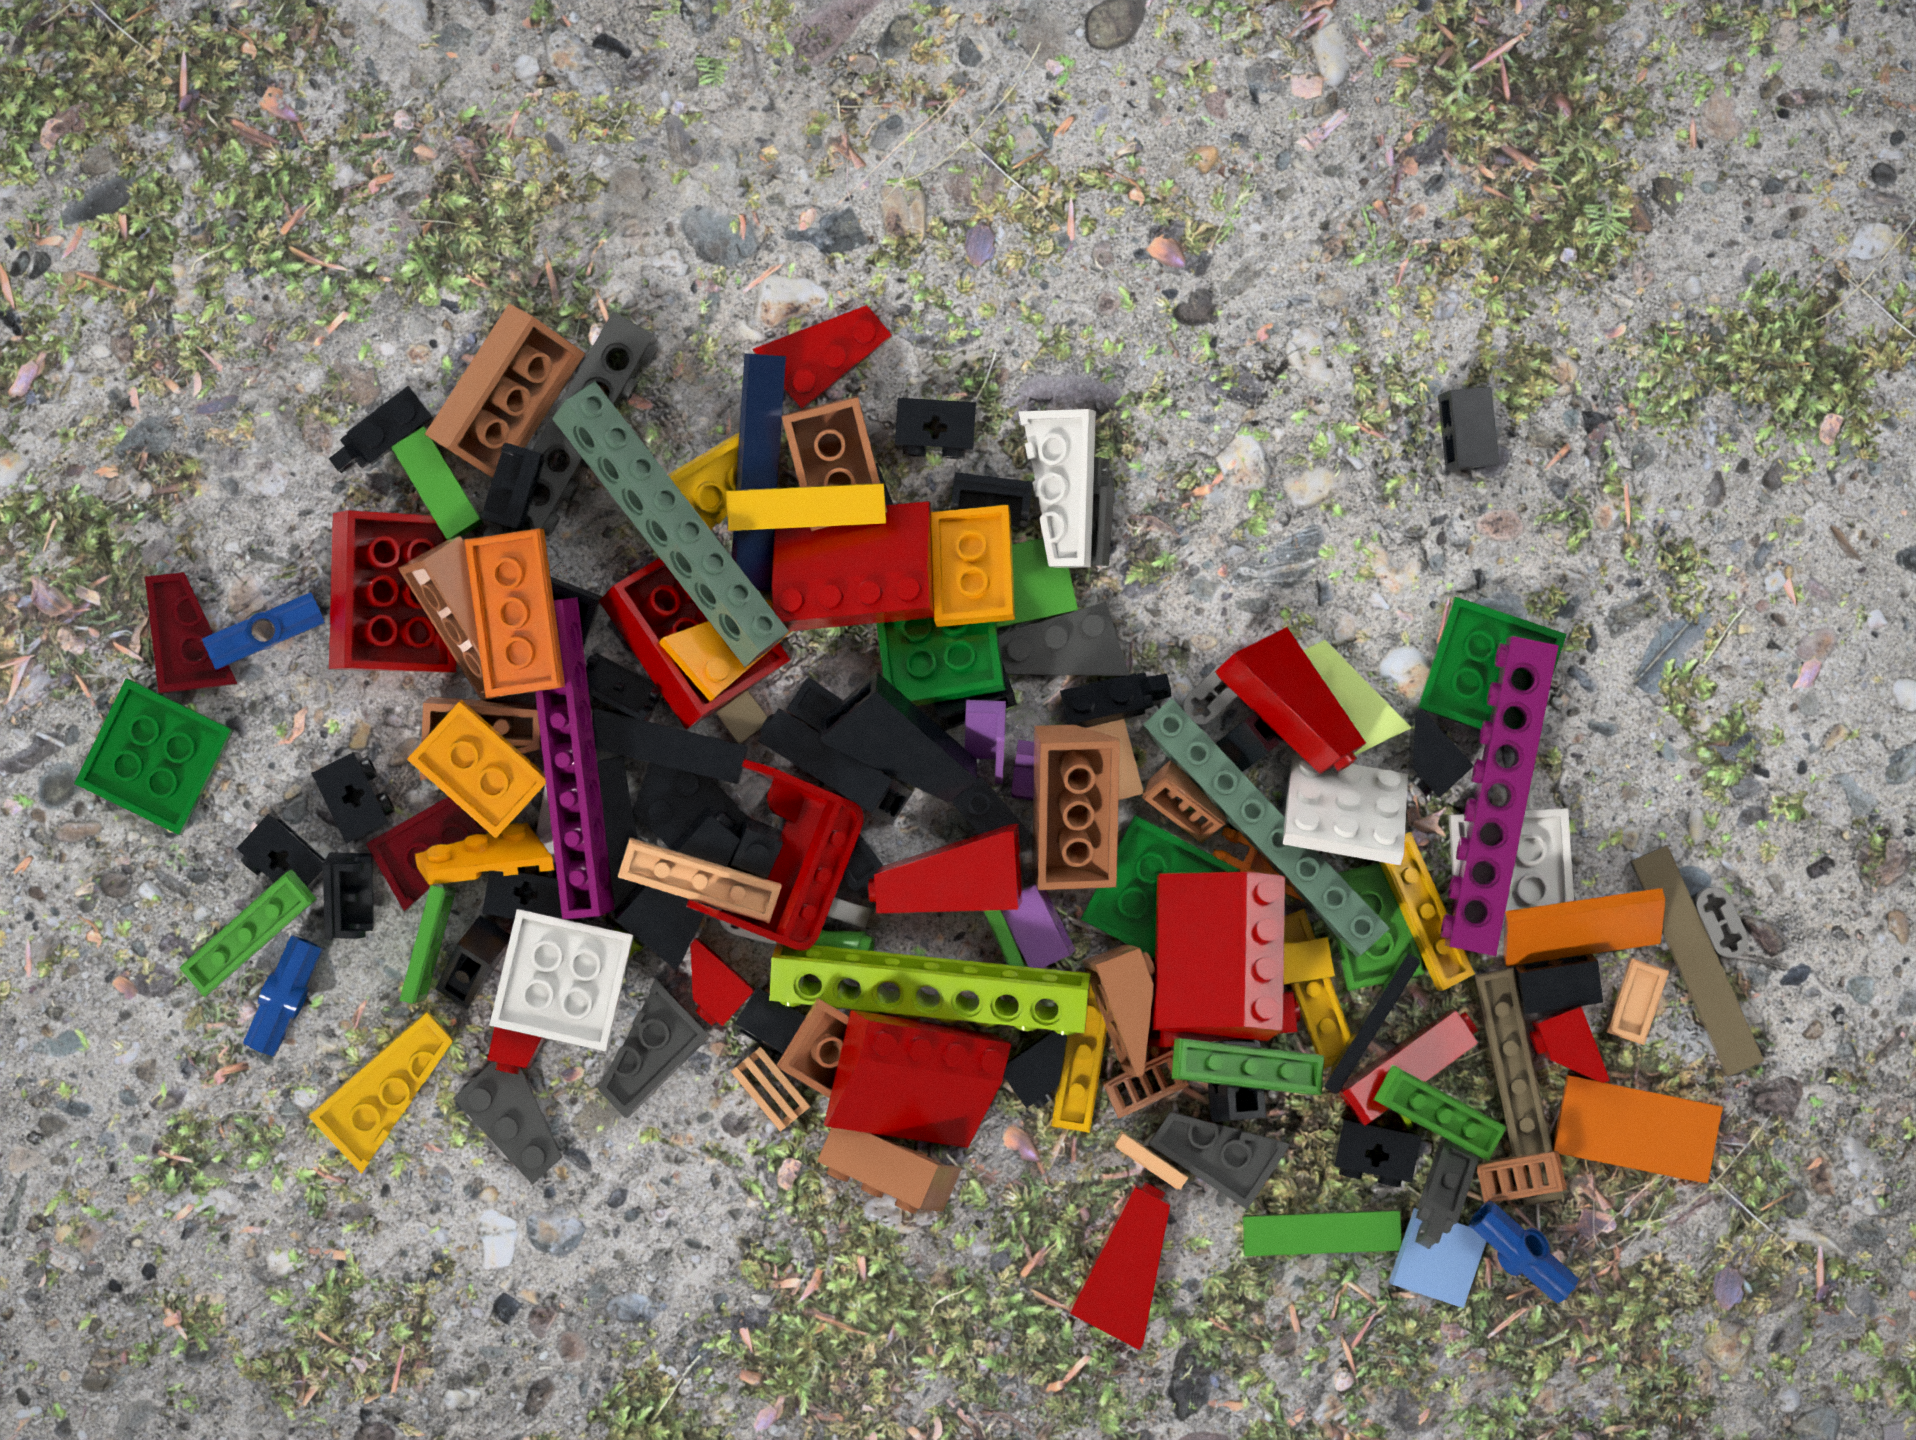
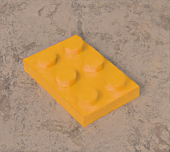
[931,505,1015,627]
[407,699,546,838]

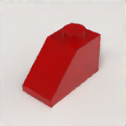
[690,938,756,1026]
[1530,1006,1610,1083]

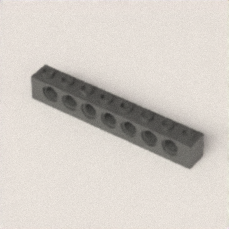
[482,311,658,537]

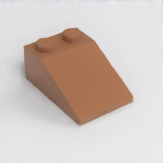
[782,395,887,531]
[1082,944,1155,1077]
[776,998,849,1098]

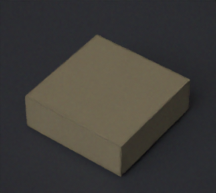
[716,690,768,744]

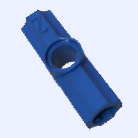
[202,592,325,670]
[243,935,324,1057]
[1469,1200,1579,1304]

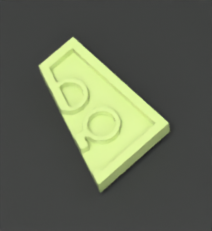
[1303,640,1412,755]

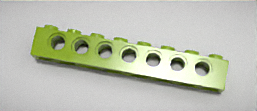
[769,943,1091,1035]

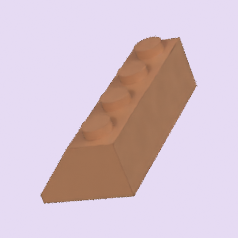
[424,303,586,478]
[398,536,507,700]
[1032,725,1120,890]

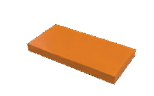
[465,528,565,698]
[1503,888,1666,967]
[1552,1075,1723,1184]

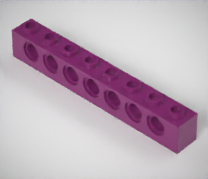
[535,597,615,919]
[1440,636,1559,956]

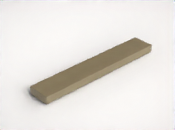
[1630,845,1764,1077]
[1473,967,1562,1206]

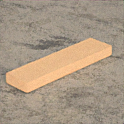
[618,838,782,923]

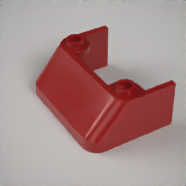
[686,759,864,951]

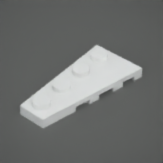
[1019,409,1096,568]

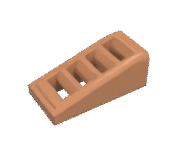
[1141,760,1227,843]
[1101,1049,1189,1119]
[1477,1151,1567,1203]

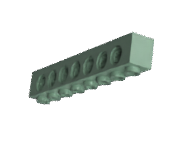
[552,381,789,667]
[1141,698,1390,957]

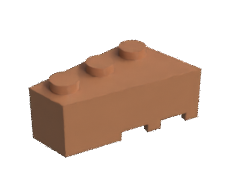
[420,697,542,781]
[817,1128,962,1214]

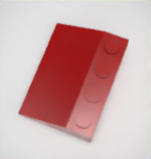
[772,501,934,632]
[329,510,456,673]
[600,558,791,730]
[1153,872,1285,1041]
[824,1010,1011,1148]

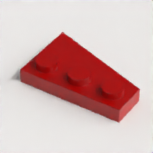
[752,305,892,410]

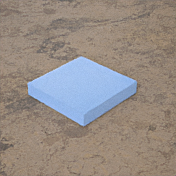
[1389,1208,1486,1308]

